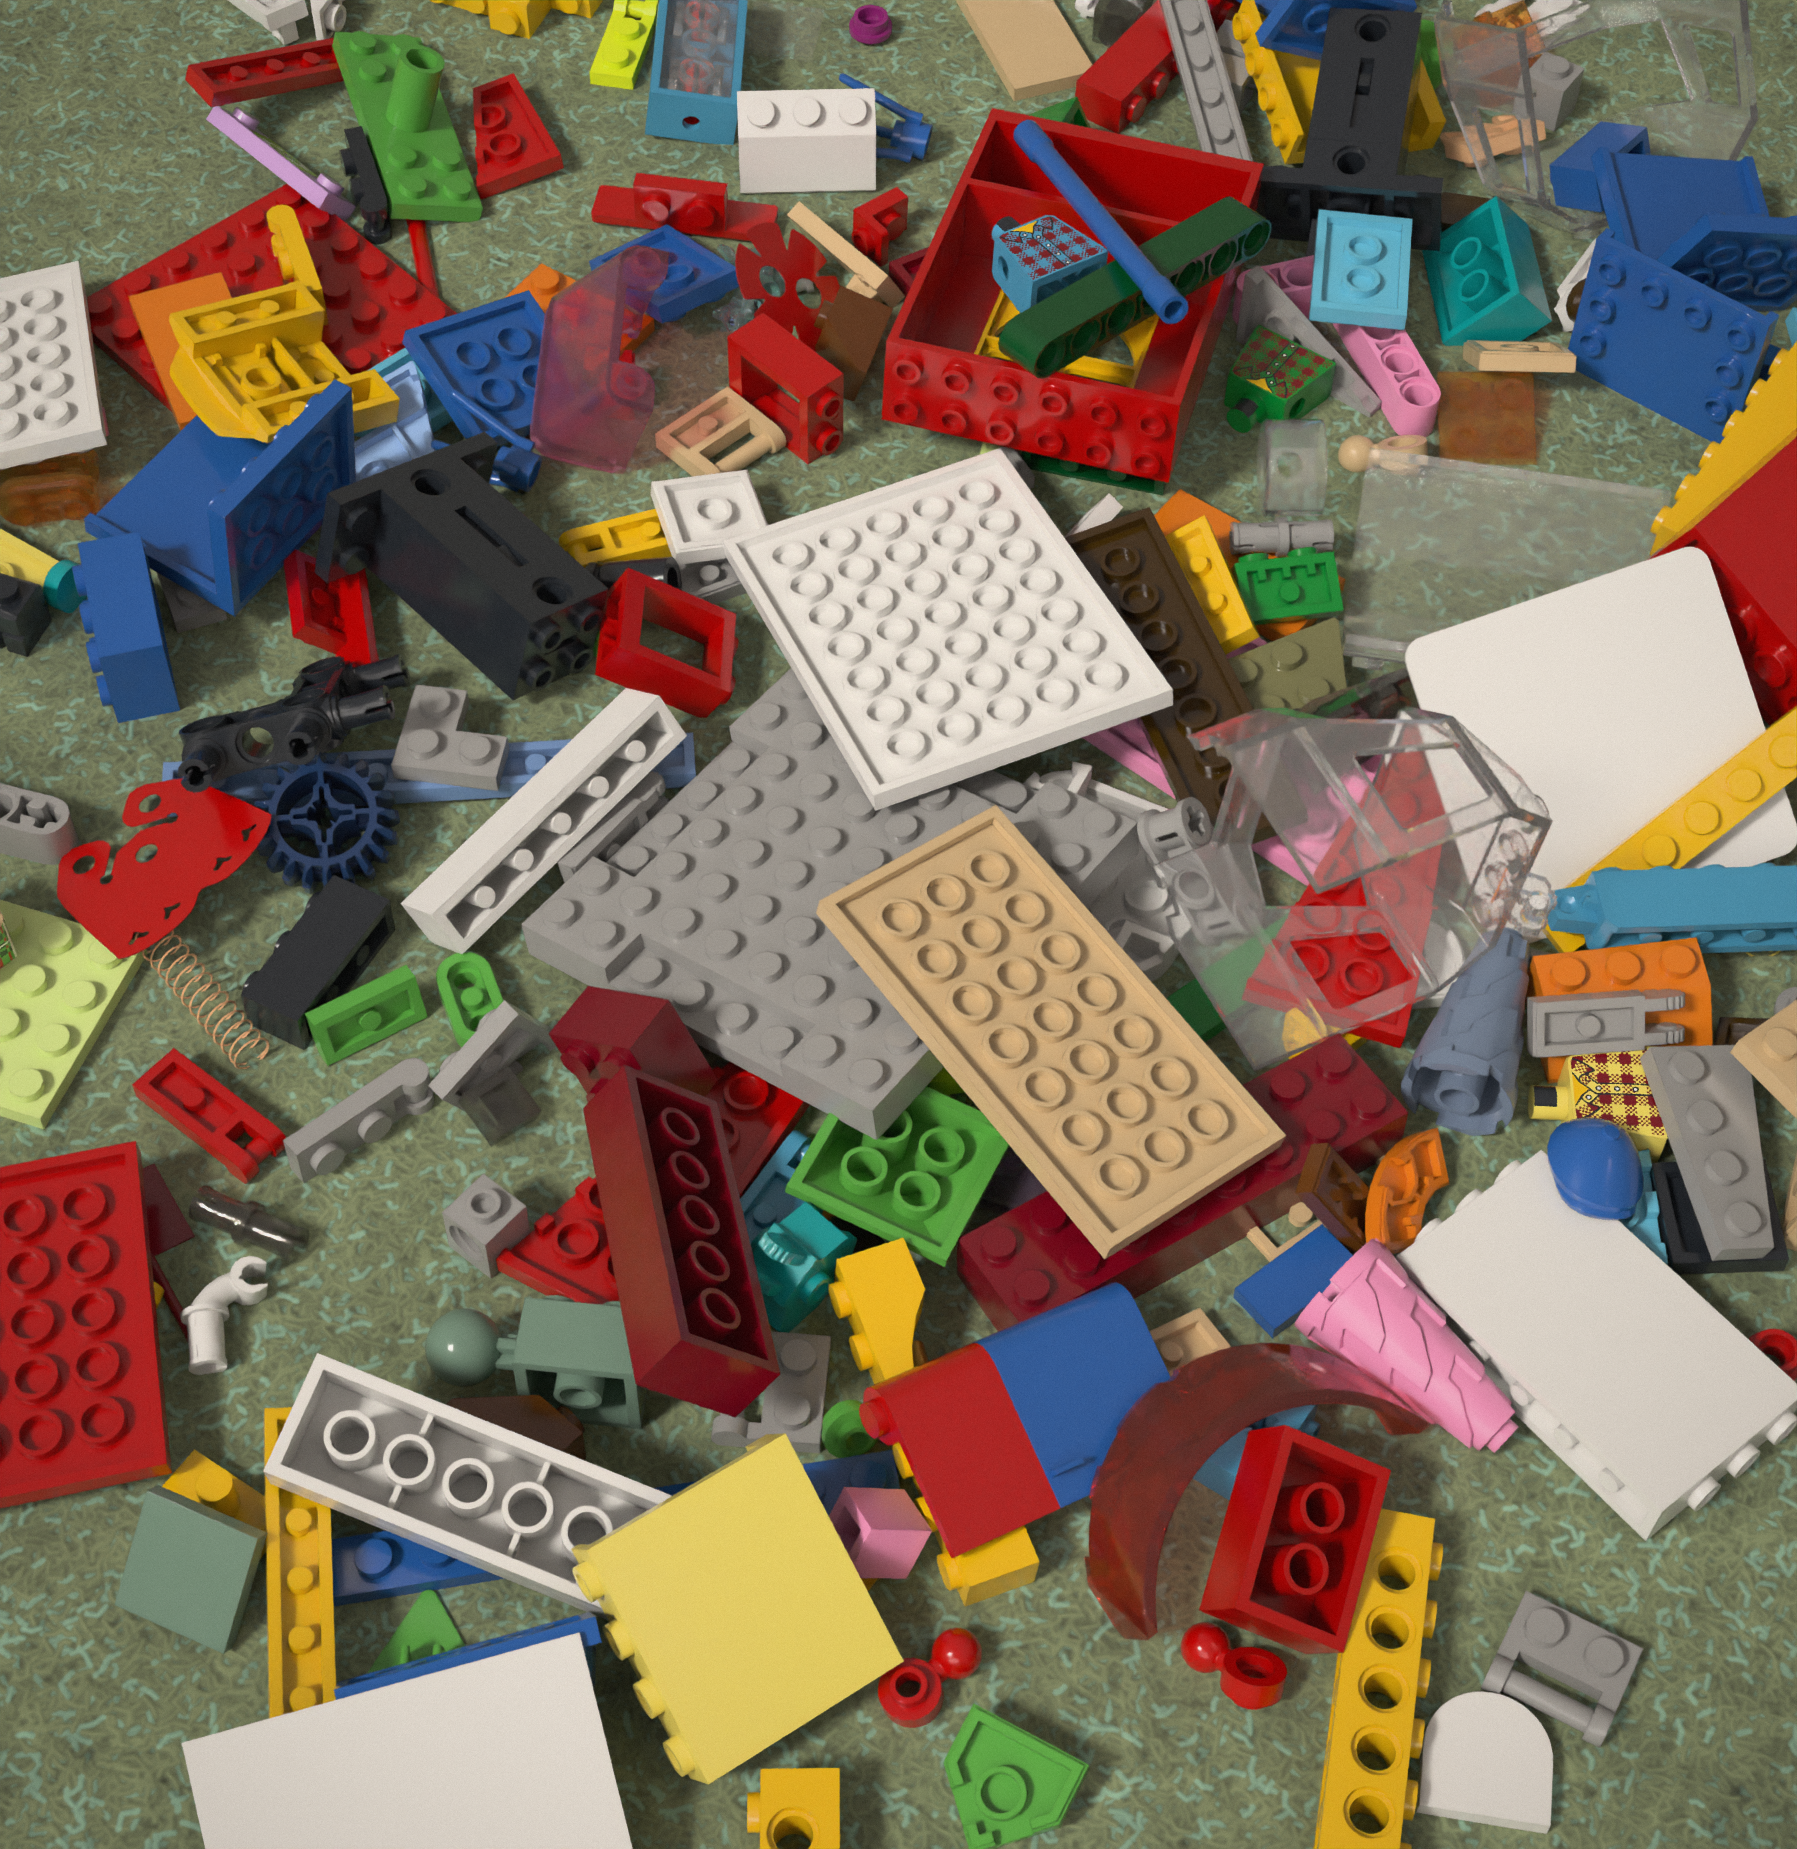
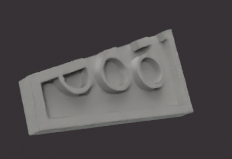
[1640,1045,1774,1261]

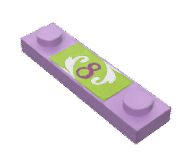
[206,106,355,221]

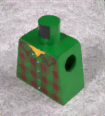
[1224,325,1336,433]

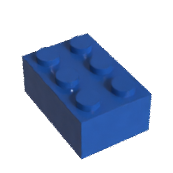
[72,531,180,723]

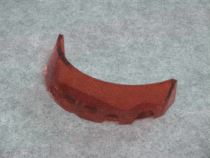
[1085,1343,1430,1641]

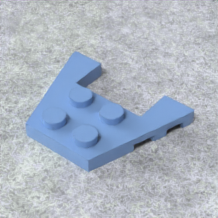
[354,361,436,482]

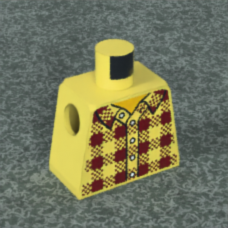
[1528,1046,1668,1163]

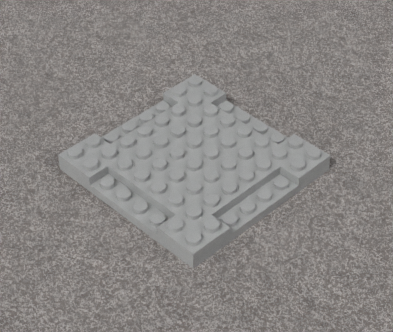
[521,668,1139,1140]

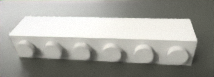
[401,688,687,954]

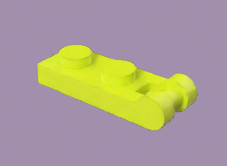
[589,0,659,90]

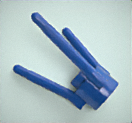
[839,73,933,163]
[431,389,542,492]

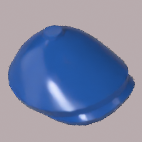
[1547,1117,1644,1221]

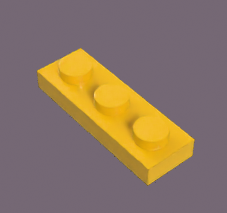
[1165,515,1260,655]

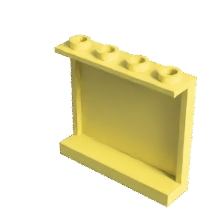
[571,1433,904,1784]

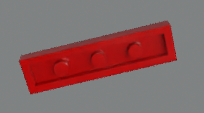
[185,38,344,107]

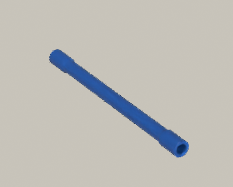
[1014,120,1188,324]

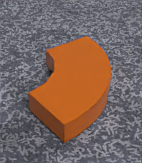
[1365,1128,1449,1254]

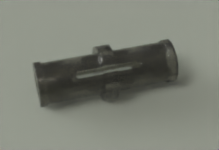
[189,1185,309,1264]

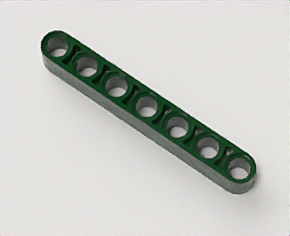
[998,196,1271,379]

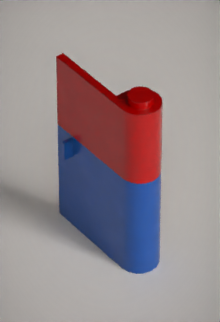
[859,1282,1201,1559]

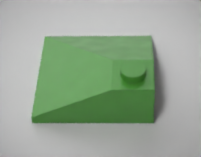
[785,1086,1010,1267]

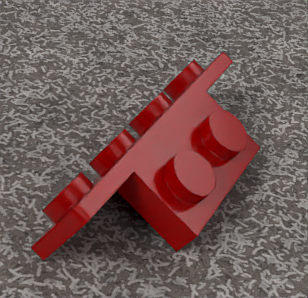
[591,173,778,241]
[283,549,379,666]

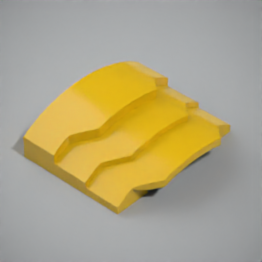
[169,281,400,443]

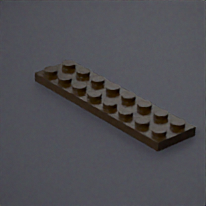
[1065,507,1307,853]

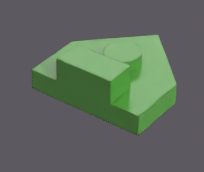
[943,1704,1090,1849]

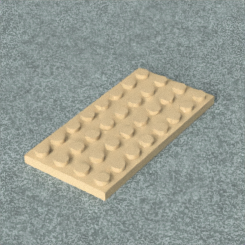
[816,805,1286,1259]

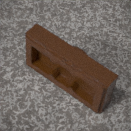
[1295,1143,1370,1255]

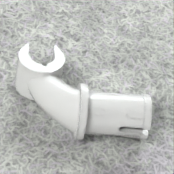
[180,1256,268,1375]

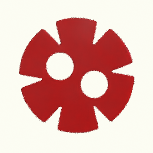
[735,222,840,352]

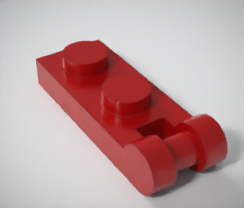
[132,1048,286,1184]

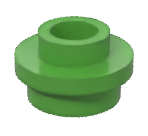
[822,1400,879,1458]

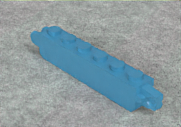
[1543,863,1797,953]

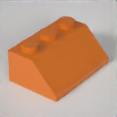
[1525,937,1713,1084]

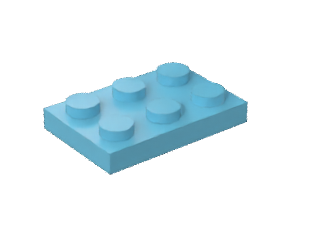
[1309,209,1412,330]

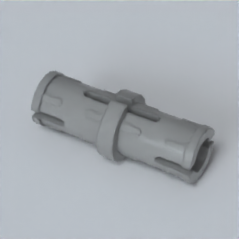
[1229,517,1334,557]

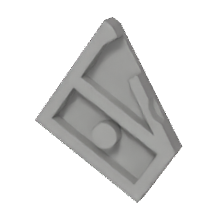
[428,1000,556,1112]

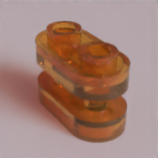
[0,449,100,526]

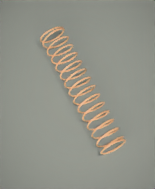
[134,930,270,1069]

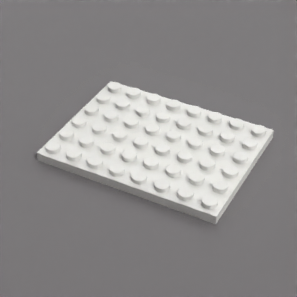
[723,448,1173,811]

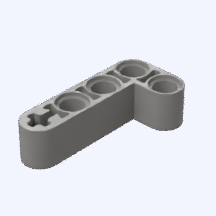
[0,783,79,865]

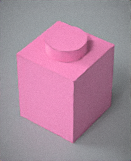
[829,1487,932,1579]

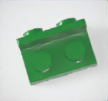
[1231,547,1344,626]

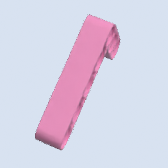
[1232,255,1441,437]

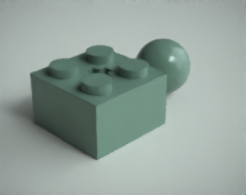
[425,1295,648,1429]

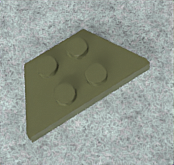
[1228,617,1349,747]

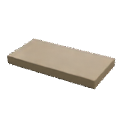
[956,0,1092,101]

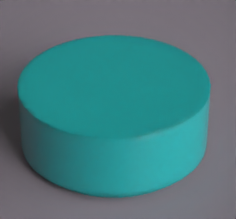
[43,559,88,613]

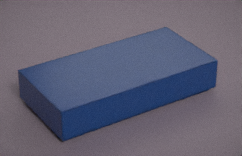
[1233,1224,1353,1339]

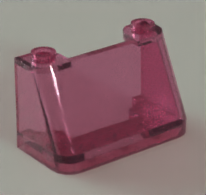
[530,245,669,474]

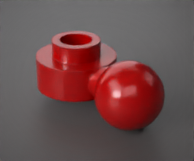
[1181,1622,1287,1710]
[878,1628,982,1728]

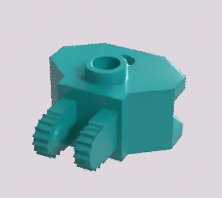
[751,1201,857,1333]

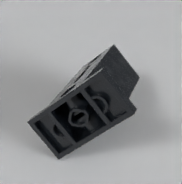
[1256,7,1444,251]
[314,432,608,700]

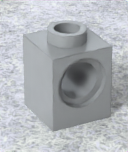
[442,1174,530,1279]

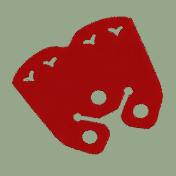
[57,778,271,959]

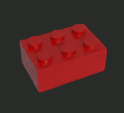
[1199,1425,1391,1654]

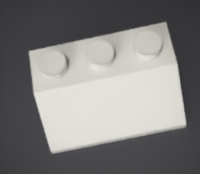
[737,88,876,194]

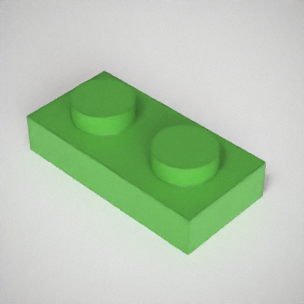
[305,965,428,1066]

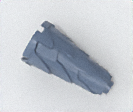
[1401,927,1531,1136]

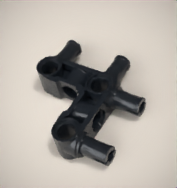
[178,654,410,793]

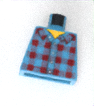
[992,215,1108,313]

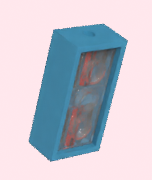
[645,0,748,145]

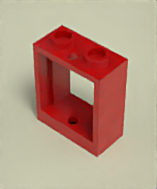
[727,313,844,465]
[595,567,739,718]

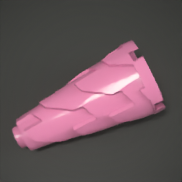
[1294,1238,1519,1453]

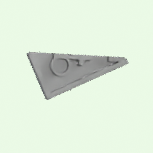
[1236,265,1382,418]

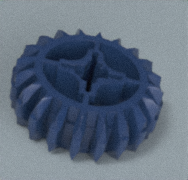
[252,751,400,895]

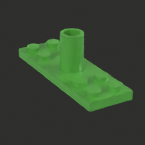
[332,31,483,222]

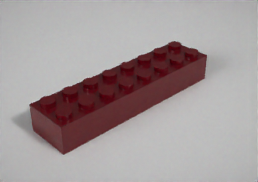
[957,1033,1408,1331]

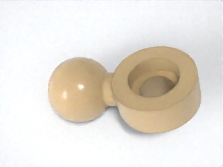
[1338,435,1429,475]

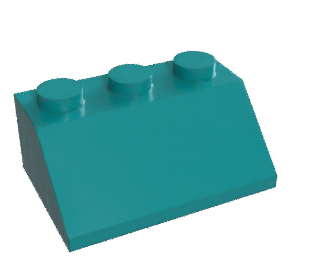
[1422,196,1552,346]

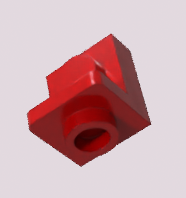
[851,187,908,267]

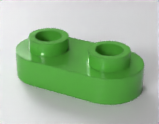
[436,952,503,1047]

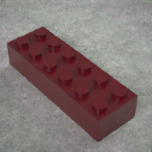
[583,1065,781,1418]

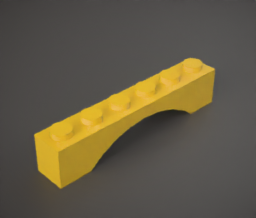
[828,1238,1040,1607]

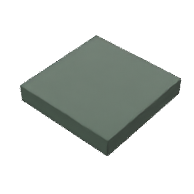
[114,1485,268,1654]

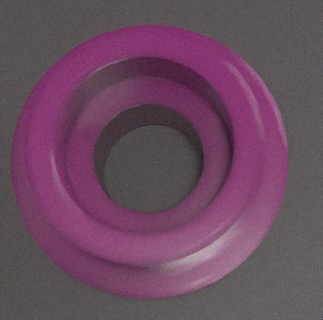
[849,5,892,44]

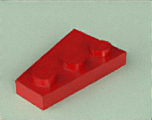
[472,73,564,200]

